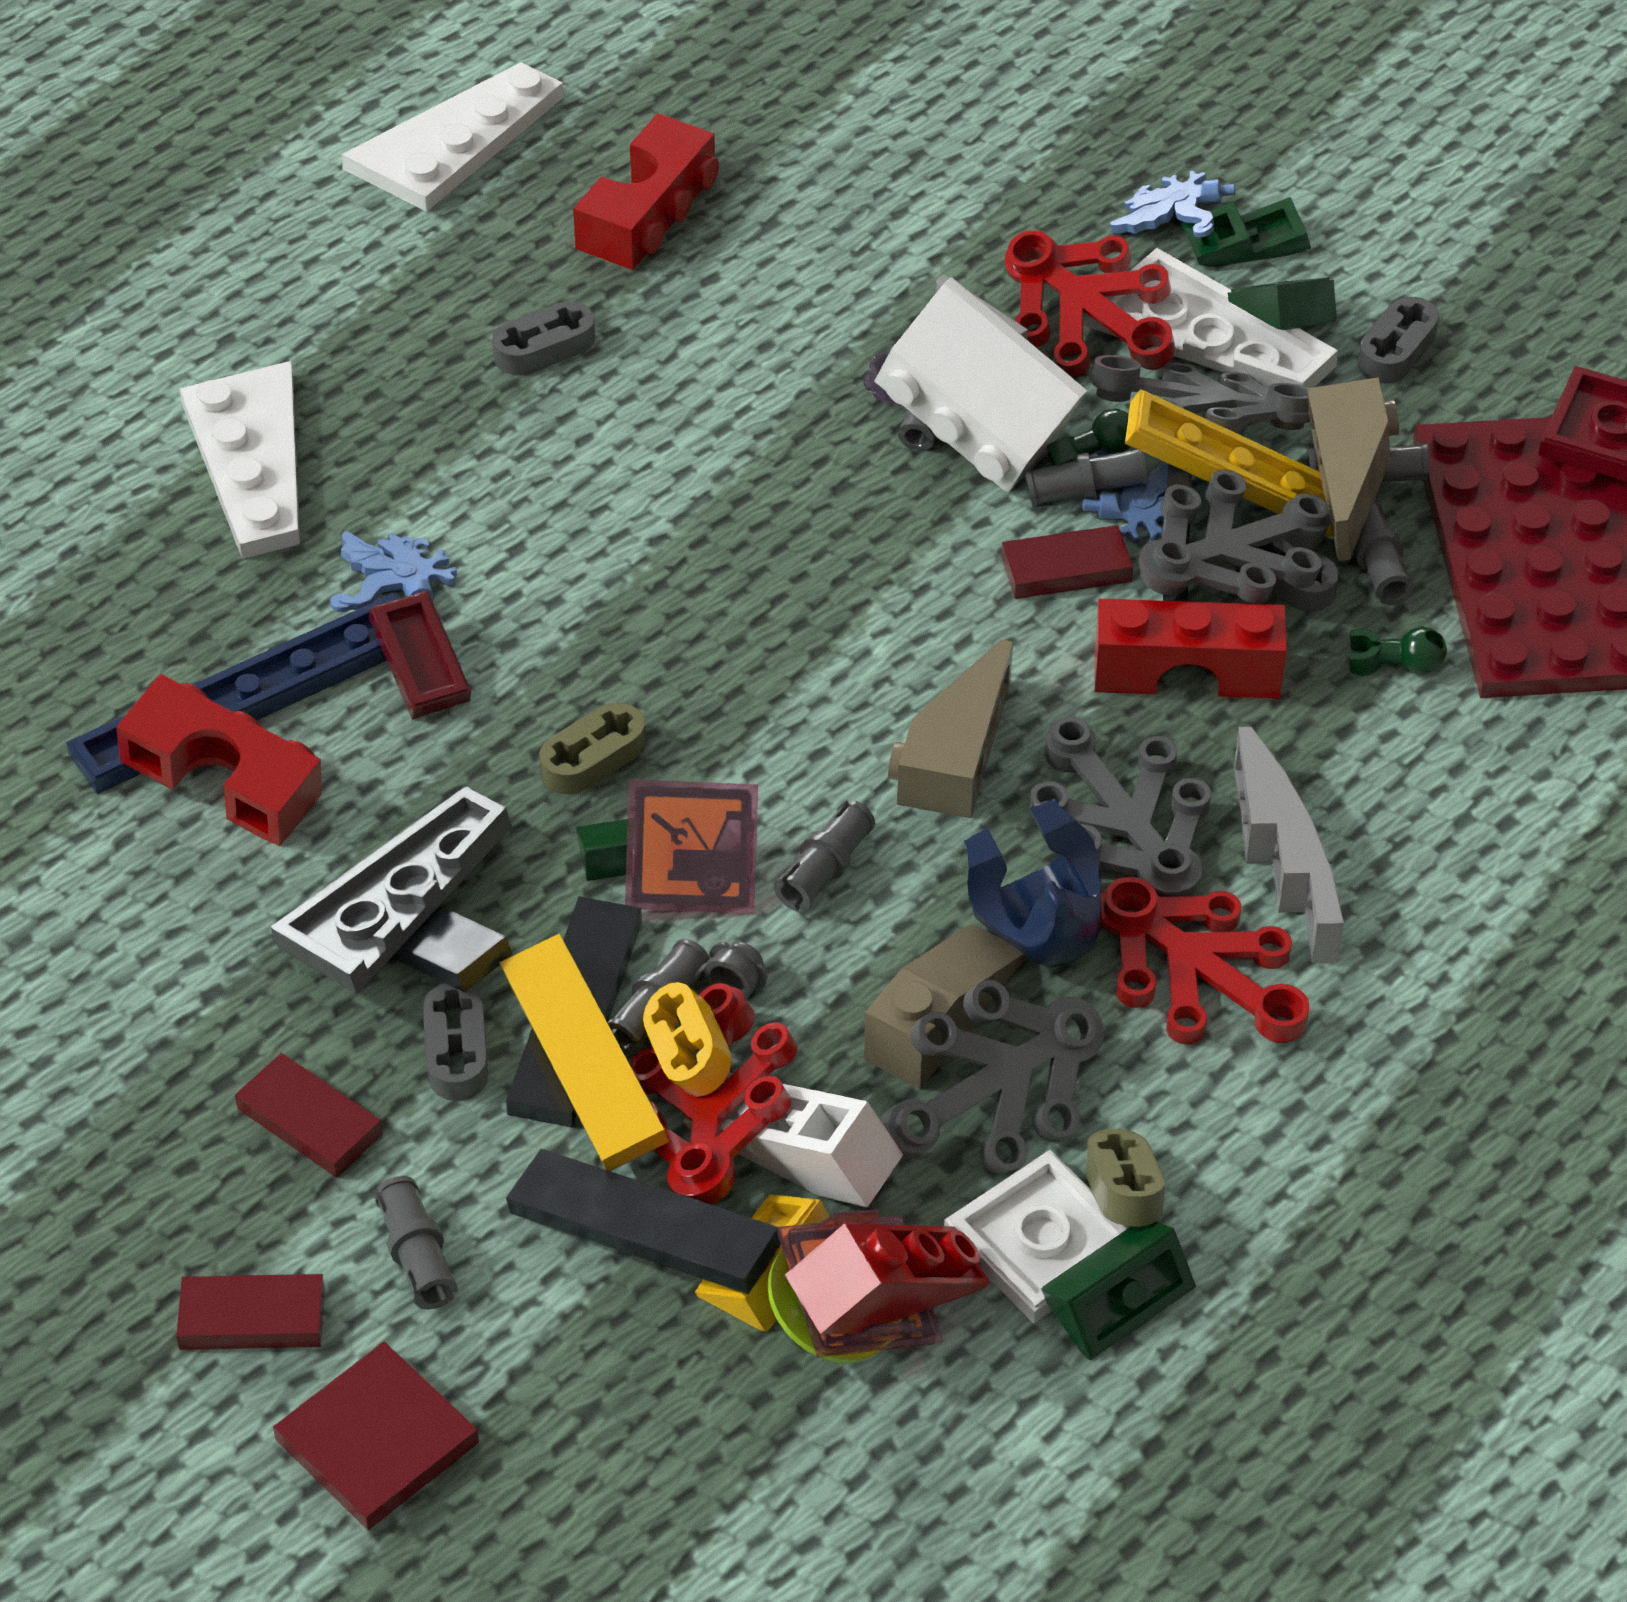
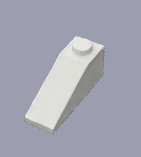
[683,1072,903,1207]

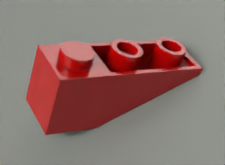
[785,1223,991,1334]

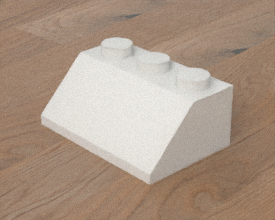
[874,277,1087,492]

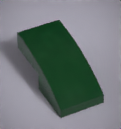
[1182,197,1311,266]

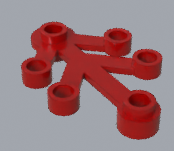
[1004,230,1175,377]
[1101,877,1310,1044]
[629,983,798,1204]

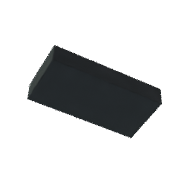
[392,906,512,992]

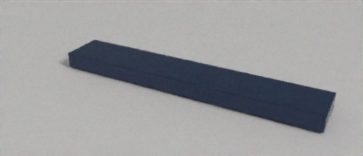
[66,592,400,794]

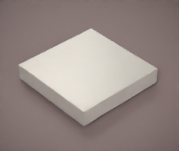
[944,1150,1129,1324]

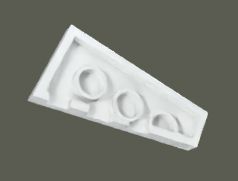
[341,63,564,212]
[1085,248,1338,388]
[179,361,300,559]

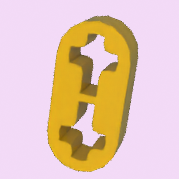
[643,982,732,1097]

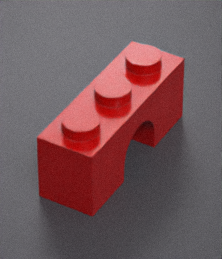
[573,113,719,270]
[1094,598,1287,699]
[116,673,322,846]

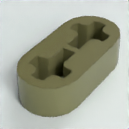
[539,703,646,794]
[1086,1129,1165,1227]

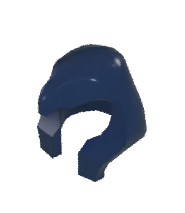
[964,798,1102,968]

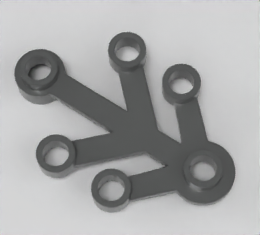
[1092,355,1310,435]
[1138,470,1330,604]
[1029,717,1211,897]
[881,980,1104,1175]

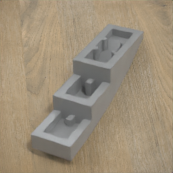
[1234,727,1344,963]

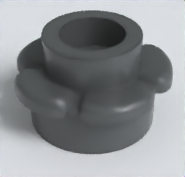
[704,942,768,999]

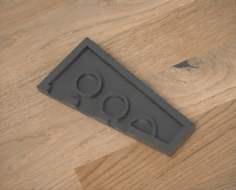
[270,786,512,994]

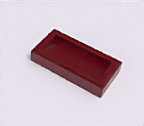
[1001,525,1133,599]
[369,591,471,720]
[235,1052,383,1178]
[176,1274,325,1350]

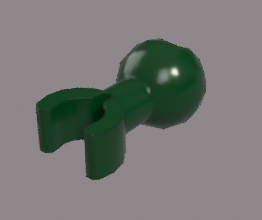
[1046,408,1131,465]
[1349,626,1447,676]

